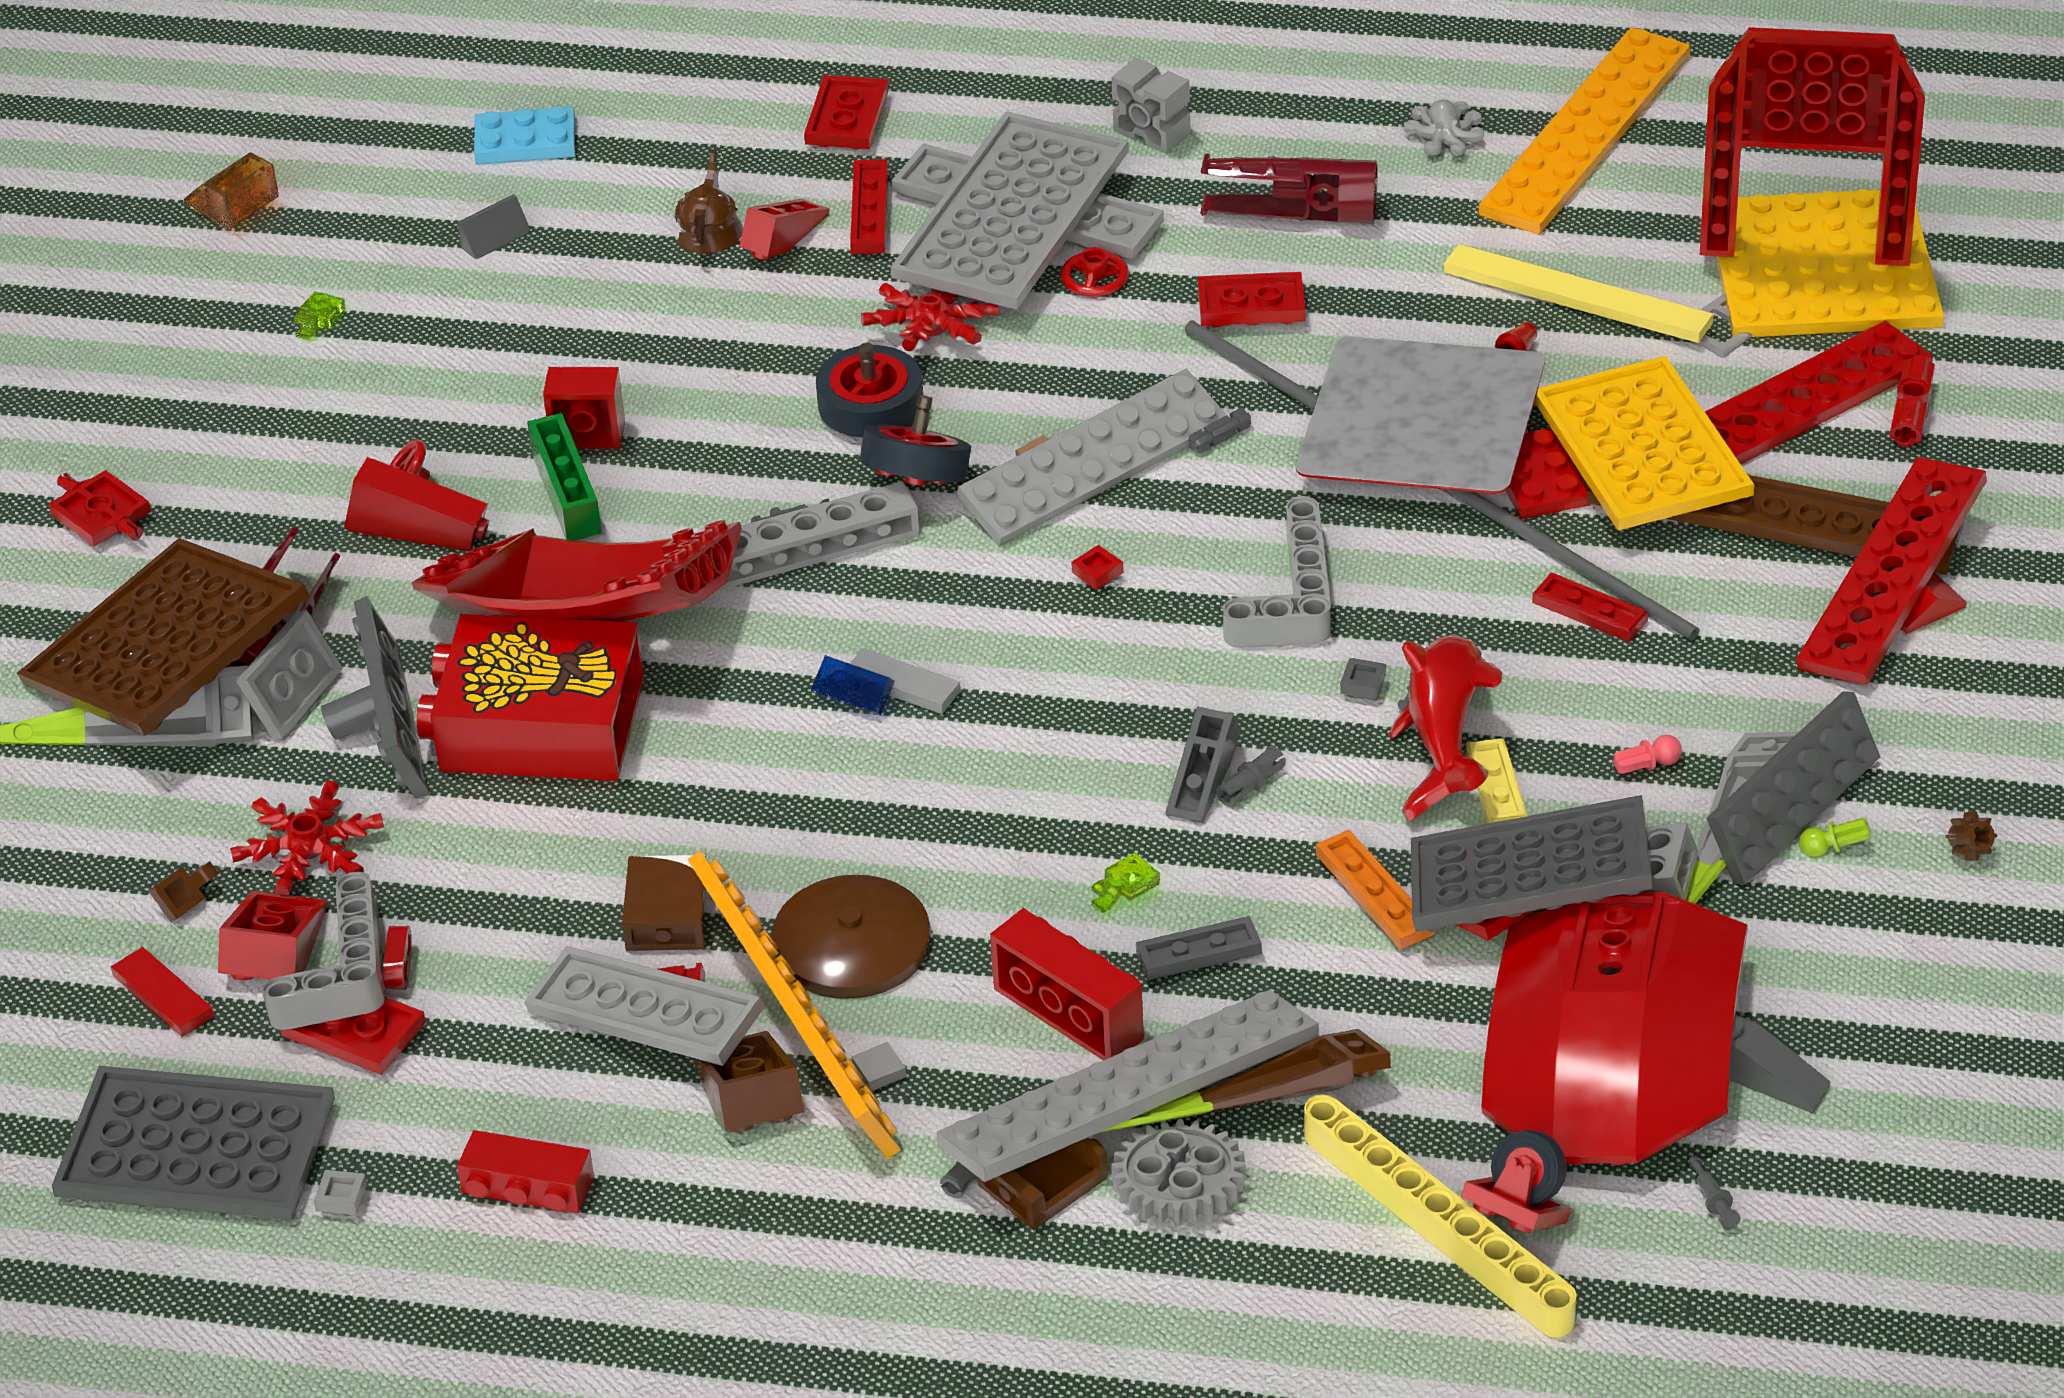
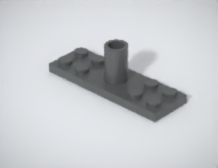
[321,596,429,799]

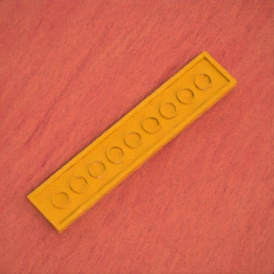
[1479,27,1691,235]
[687,851,901,1159]

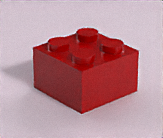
[543,367,625,449]

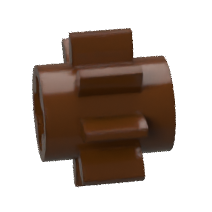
[1945,812,1997,861]

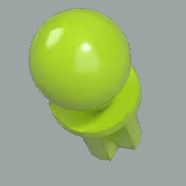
[1799,818,1871,857]

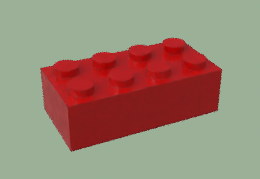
[990,908,1144,1061]

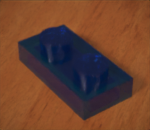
[811,655,895,716]

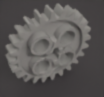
[1111,1119,1247,1225]

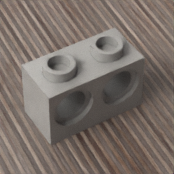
[1642,823,1698,900]

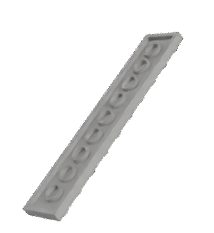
[937,990,1319,1182]

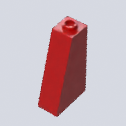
[344,457,490,551]

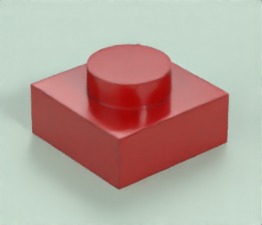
[1071,545,1124,590]

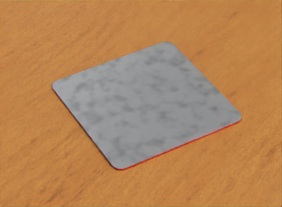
[1296,337,1545,494]

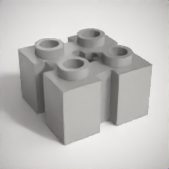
[1111,57,1191,154]

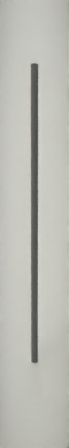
[1185,320,1700,641]

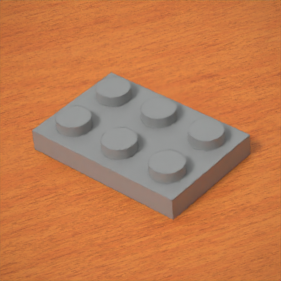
[236,610,343,740]

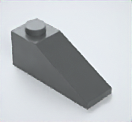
[1165,706,1241,823]
[1729,1015,1831,1113]

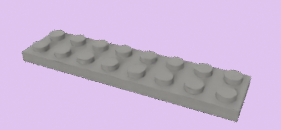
[892,143,1164,260]
[957,368,1226,546]

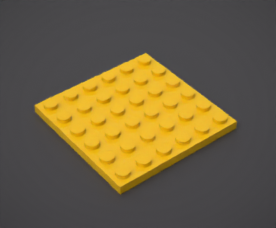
[1716,189,1944,337]

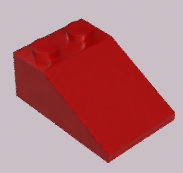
[218,891,328,980]

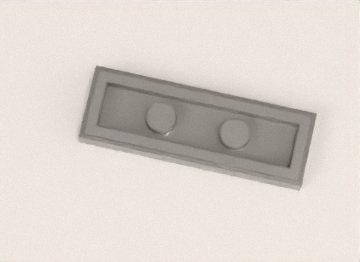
[844,648,961,714]

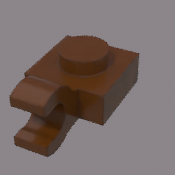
[148,861,219,922]

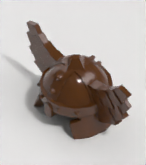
[674,150,743,253]

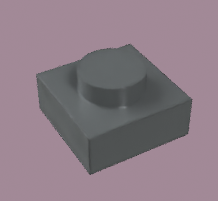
[1340,658,1386,700]

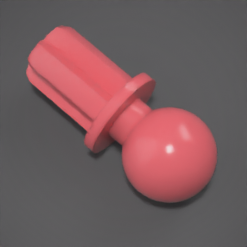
[1613,735,1682,774]

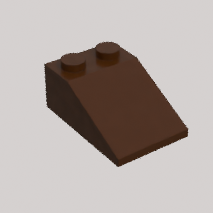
[692,1031,804,1132]

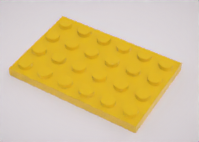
[1534,356,1754,530]

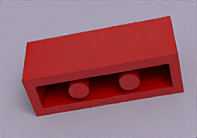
[457,1130,594,1213]

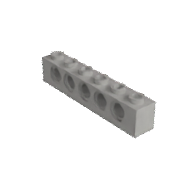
[717,481,920,591]

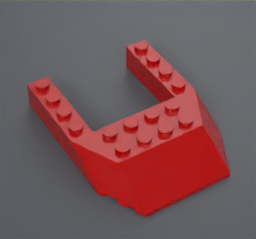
[1699,27,1925,266]

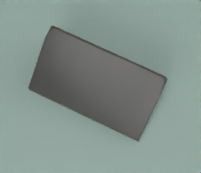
[458,194,530,259]

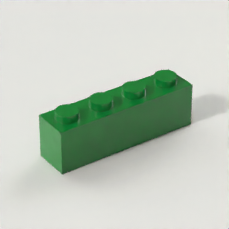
[527,413,602,541]

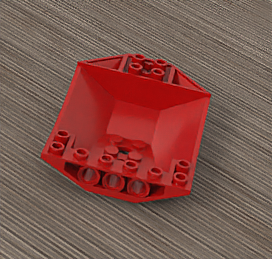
[412,520,742,622]
[1481,892,1748,1165]

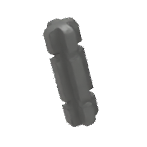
[1189,408,1251,453]

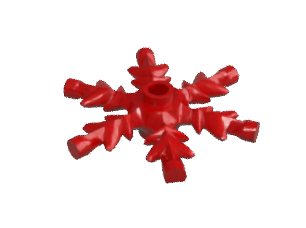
[861,283,999,351]
[230,780,384,896]

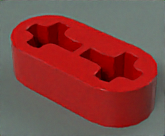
[383,926,412,990]

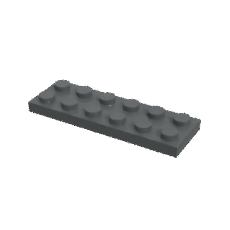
[1706,691,1881,885]

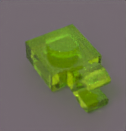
[294,291,346,340]
[1091,852,1160,913]

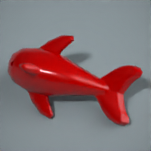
[1388,634,1503,821]

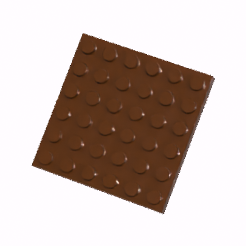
[17,538,309,736]

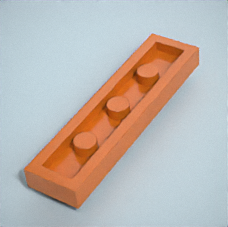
[1316,830,1434,950]

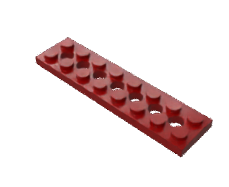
[1705,320,1933,464]
[1796,457,1987,685]

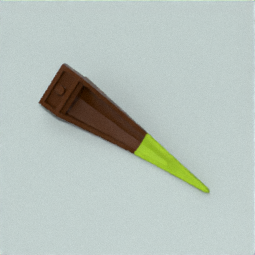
[1099,1029,1391,1133]

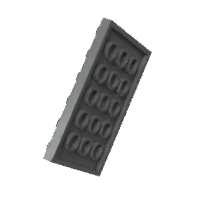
[1411,795,1653,932]
[52,1066,335,1220]

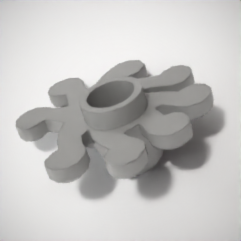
[1404,99,1484,156]

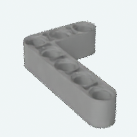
[1223,496,1331,648]
[261,872,385,1030]

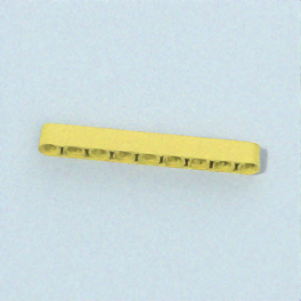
[1304,1095,1577,1338]

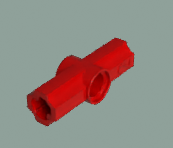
[1890,354,1935,447]

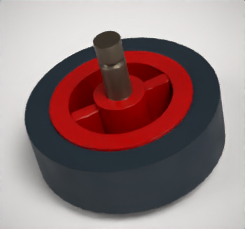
[816,342,923,437]
[859,395,972,485]

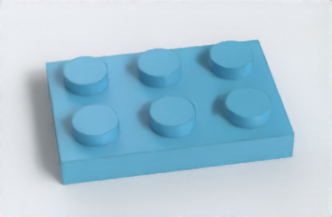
[474,106,575,164]

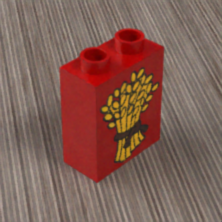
[417,614,644,781]

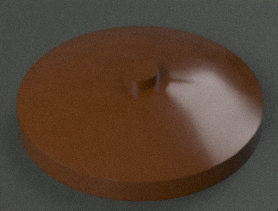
[772,875,931,999]

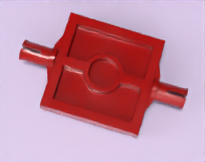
[48,470,151,547]

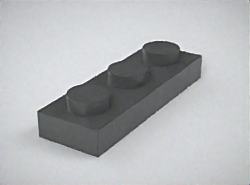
[1136,916,1262,980]

